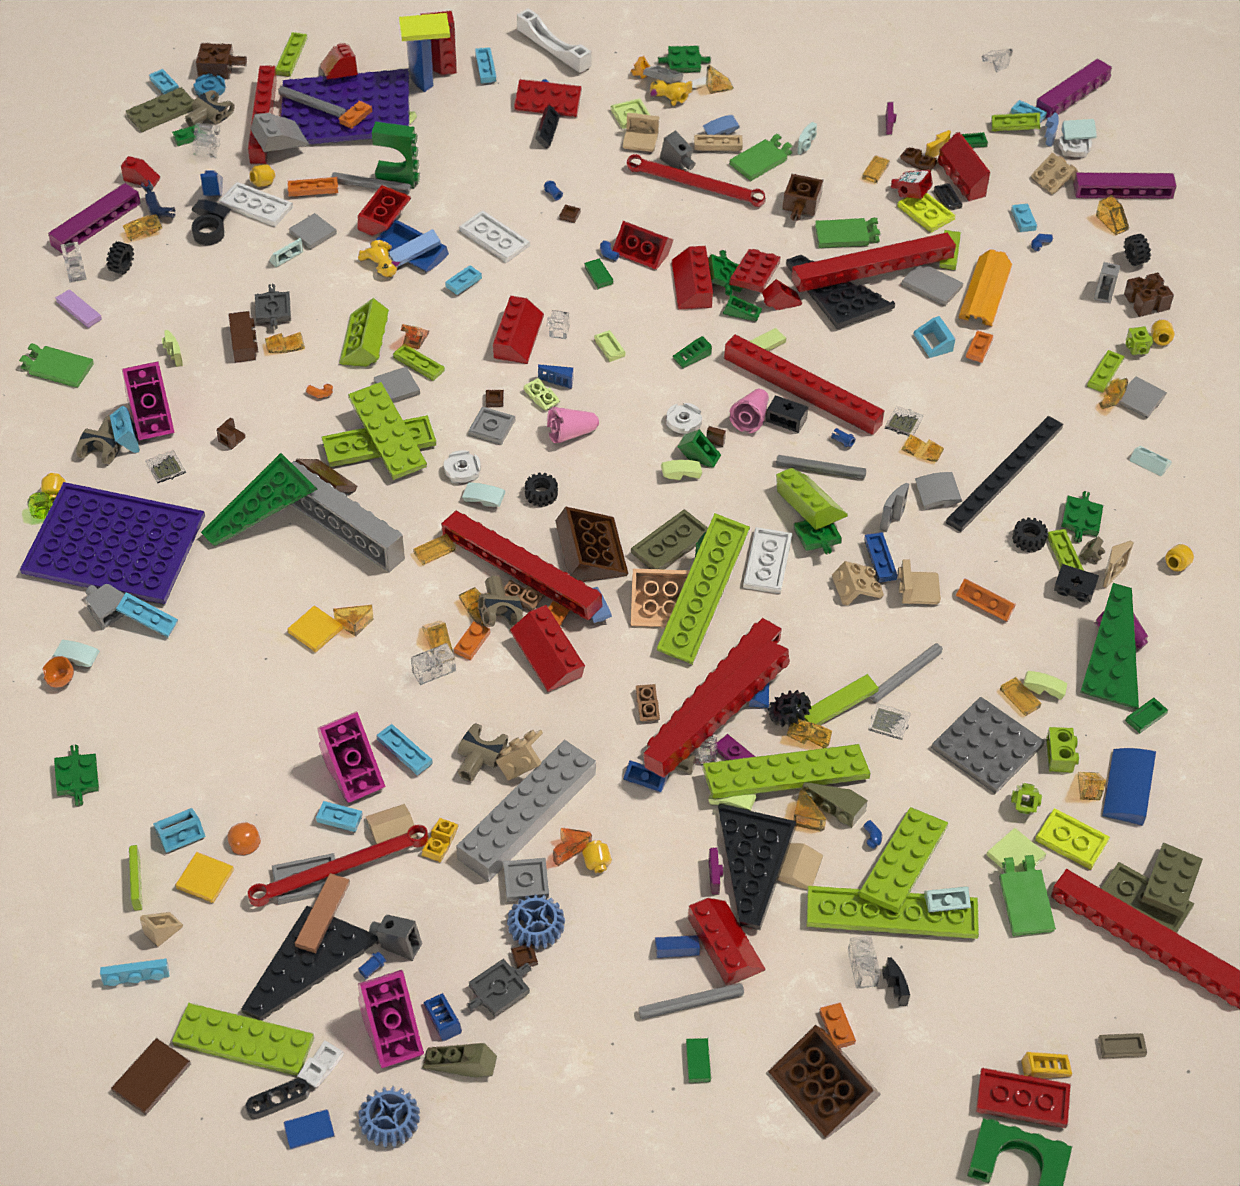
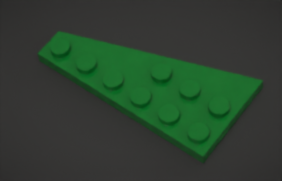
[201,453,318,546]
[1080,583,1139,709]

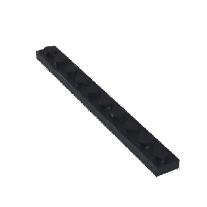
[946,415,1063,532]

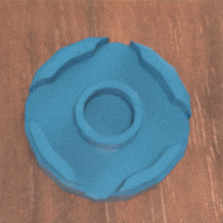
[194,74,226,98]

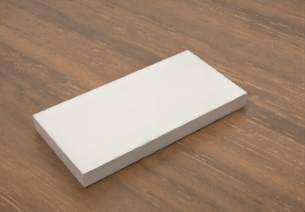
[219,182,293,227]
[459,210,530,263]
[743,527,792,594]

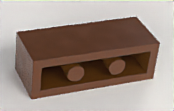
[228,311,258,363]

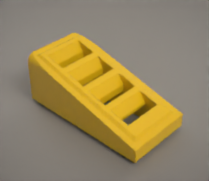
[1021,1052,1072,1079]

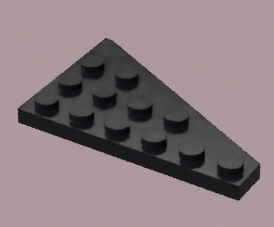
[786,255,895,329]
[718,803,797,930]
[241,905,380,1021]

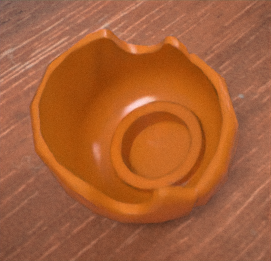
[43,656,74,688]
[227,822,261,855]

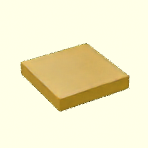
[287,605,343,652]
[175,852,234,903]

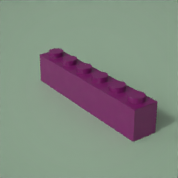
[1036,58,1112,119]
[1073,172,1177,199]
[48,183,141,255]

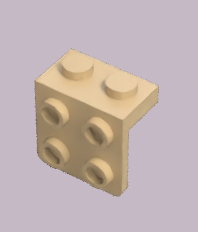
[623,113,660,152]
[1031,152,1078,194]
[898,559,941,604]
[831,561,884,605]
[495,730,543,781]

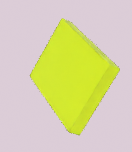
[399,13,450,41]
[897,193,956,233]
[1035,808,1110,870]

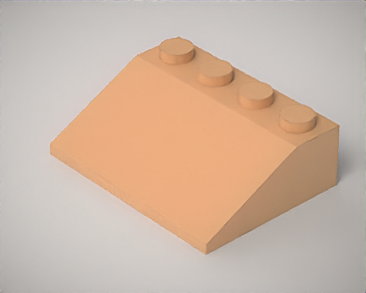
[631,569,689,627]

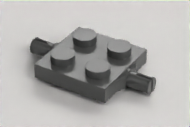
[255,284,291,330]
[466,958,532,1017]

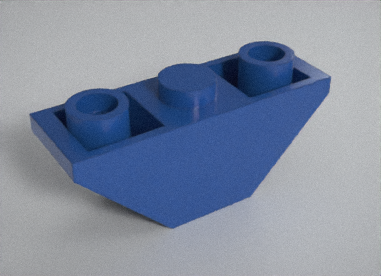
[200,170,223,196]

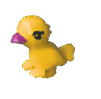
[650,80,693,106]
[358,240,400,277]

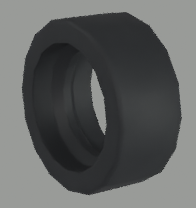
[191,215,225,245]

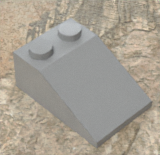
[251,113,309,152]

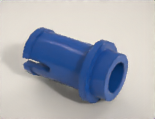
[544,180,563,200]
[831,428,856,447]
[358,952,386,979]

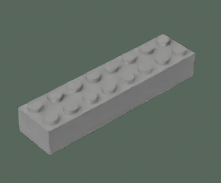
[291,461,405,572]
[456,739,596,882]

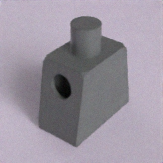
[659,130,695,170]
[369,915,422,961]

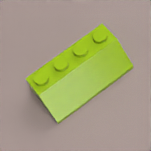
[339,298,389,367]
[776,468,848,530]

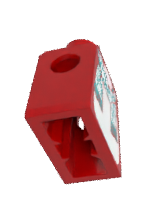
[891,170,933,199]

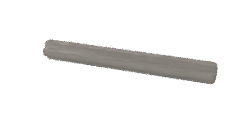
[278,86,345,117]
[331,172,411,194]
[776,455,866,479]
[870,643,943,703]
[639,983,744,1019]

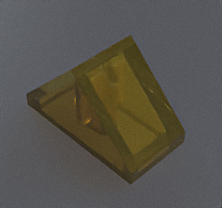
[706,65,734,94]
[333,605,374,636]
[422,621,453,657]
[1078,772,1106,800]
[793,789,826,831]

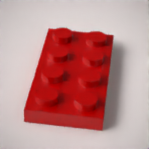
[514,79,582,117]
[730,249,781,292]
[976,1068,1071,1129]

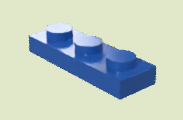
[864,532,898,582]

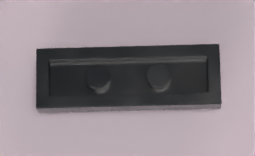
[535,105,560,149]

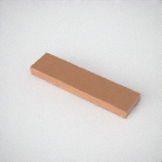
[295,874,350,953]

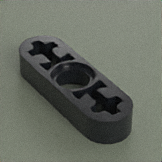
[245,1078,310,1119]

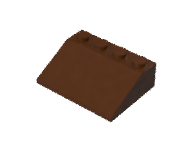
[555,506,629,581]
[768,1025,881,1138]

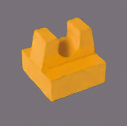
[631,56,650,79]

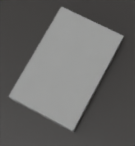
[901,264,963,306]
[272,853,339,905]

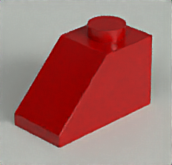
[121,156,161,187]
[761,279,803,310]

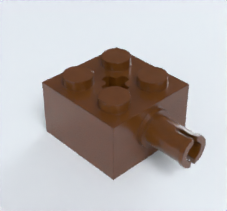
[196,43,247,79]
[782,173,824,221]

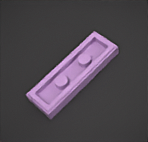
[55,289,102,328]

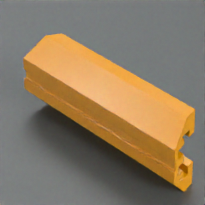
[959,249,1012,326]

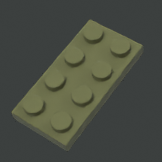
[125,87,194,132]
[631,509,708,570]
[1141,842,1203,918]
[1101,862,1194,933]

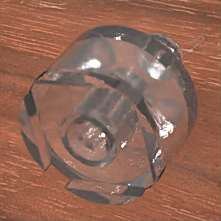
[193,123,220,158]

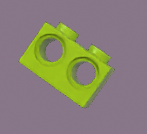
[1046,727,1079,773]

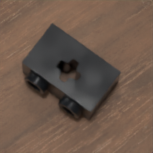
[766,395,808,433]
[1054,564,1099,602]

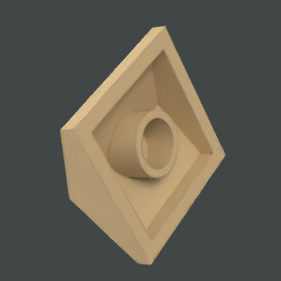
[1103,540,1134,588]
[365,804,418,844]
[778,843,823,890]

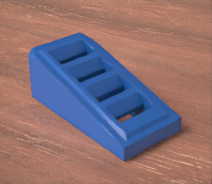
[538,364,574,389]
[423,993,462,1041]

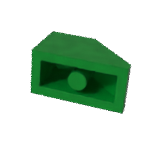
[677,429,721,468]

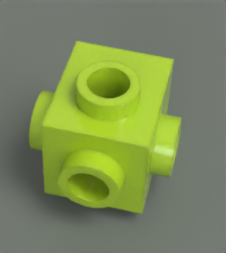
[1125,326,1153,355]
[1011,783,1042,814]

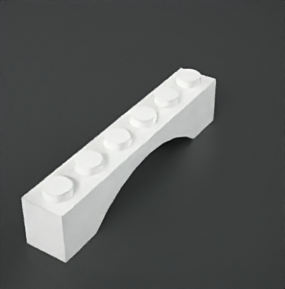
[517,8,591,73]

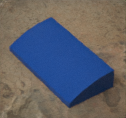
[407,39,433,92]
[376,219,449,272]
[1102,748,1156,826]

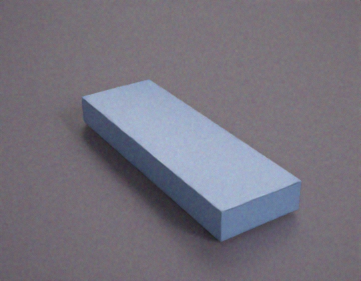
[388,229,441,267]

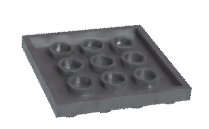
[931,696,1045,794]

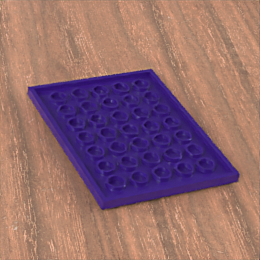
[281,69,410,144]
[20,482,205,604]

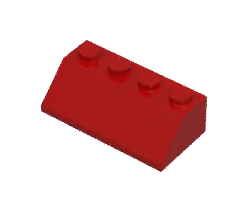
[420,11,457,75]
[938,132,990,202]
[672,246,713,309]
[493,295,544,364]
[510,605,585,692]
[688,898,765,986]

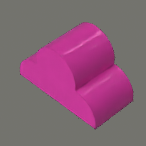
[122,361,175,440]
[317,711,386,803]
[358,970,424,1068]

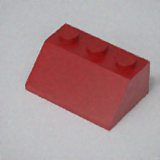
[320,43,358,79]
[358,185,411,236]
[612,221,674,270]

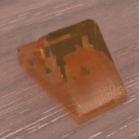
[400,324,429,349]
[553,828,592,866]

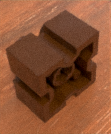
[1124,272,1174,317]

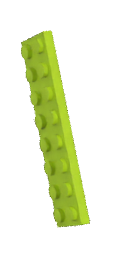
[657,513,750,665]
[703,744,871,799]
[807,886,979,939]

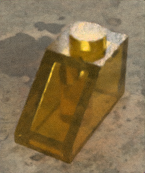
[1096,196,1129,236]

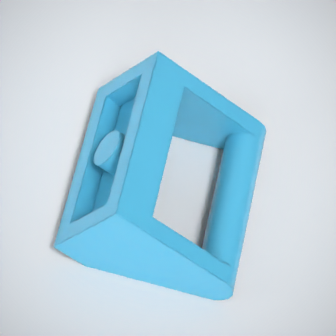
[913,316,955,358]
[110,406,140,453]
[153,808,206,853]

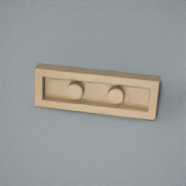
[694,135,743,151]

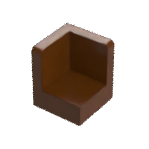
[216,417,246,450]

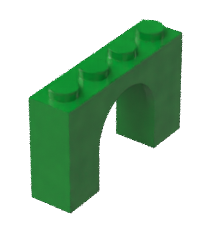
[372,122,420,189]
[967,1118,1072,1186]

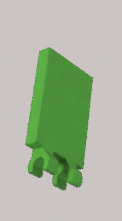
[729,134,793,181]
[815,217,880,248]
[19,343,94,388]
[999,855,1056,936]

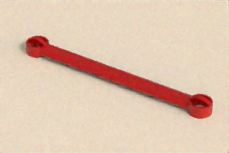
[627,154,766,207]
[248,825,429,907]

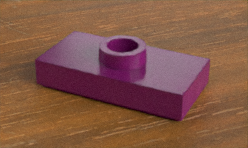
[886,102,896,135]
[713,734,756,760]
[708,847,723,895]

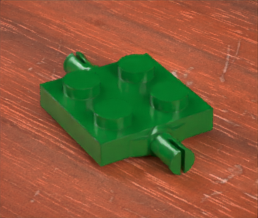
[658,46,711,73]
[708,250,743,296]
[1061,491,1104,542]
[794,520,842,555]
[54,744,99,806]

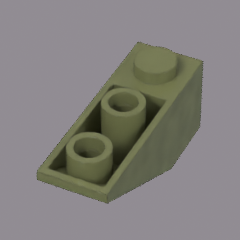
[801,782,868,828]
[423,1043,497,1078]

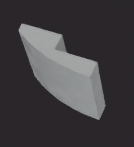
[1117,376,1167,418]
[915,472,962,510]
[880,483,909,532]

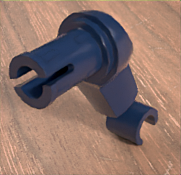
[141,180,176,219]

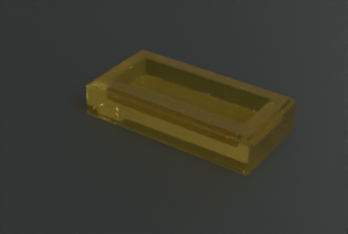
[862,155,890,183]
[413,534,456,565]
[1000,677,1042,716]

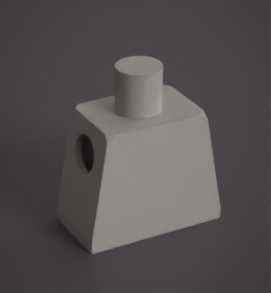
[1094,262,1120,303]
[85,584,125,630]

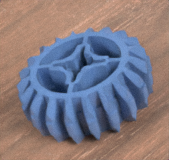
[507,893,565,950]
[358,1086,420,1148]

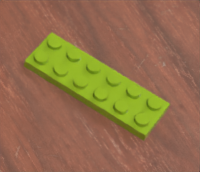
[348,382,427,480]
[321,415,437,467]
[859,807,948,913]
[172,1003,314,1076]

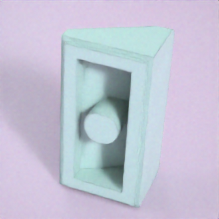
[1061,119,1097,140]
[269,238,303,267]
[1130,446,1172,476]
[924,887,971,912]

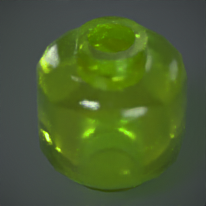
[27,492,53,519]

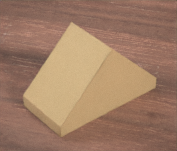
[140,912,183,947]

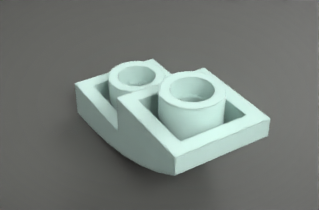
[797,122,817,155]
[462,482,505,507]
[53,640,100,667]

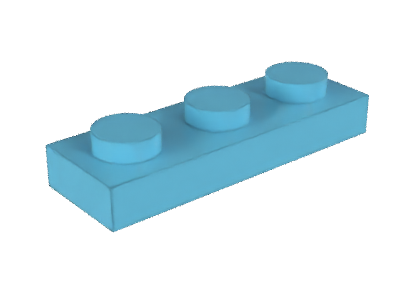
[475,47,497,83]
[116,592,178,638]
[376,724,433,775]
[100,959,170,986]

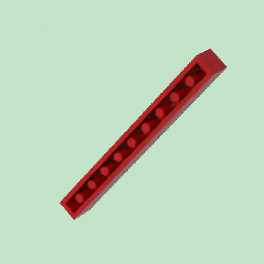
[791,232,956,292]
[724,334,885,435]
[441,510,603,620]
[647,617,782,748]
[643,640,790,778]
[1050,868,1240,1009]

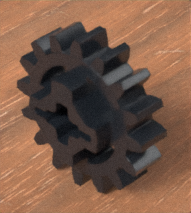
[768,690,812,727]

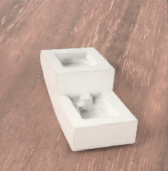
[298,1040,344,1088]

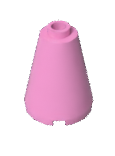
[729,389,769,433]
[547,407,599,443]

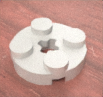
[1059,135,1092,158]
[666,403,702,435]
[444,450,481,484]

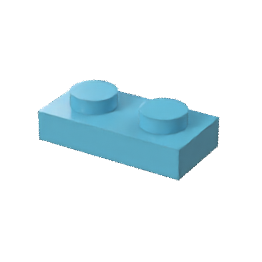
[149,69,179,94]
[1011,100,1047,123]
[1011,204,1037,232]
[445,265,482,295]
[316,801,363,832]

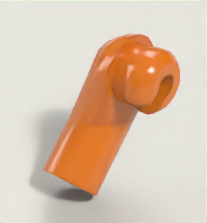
[306,384,333,398]

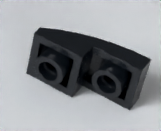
[192,199,231,221]
[882,957,910,1006]

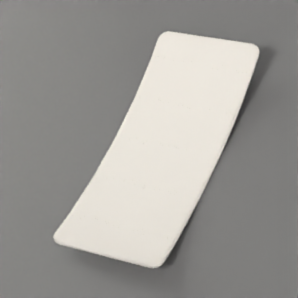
[681,77,711,88]

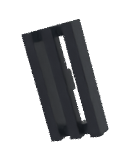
[934,183,962,210]

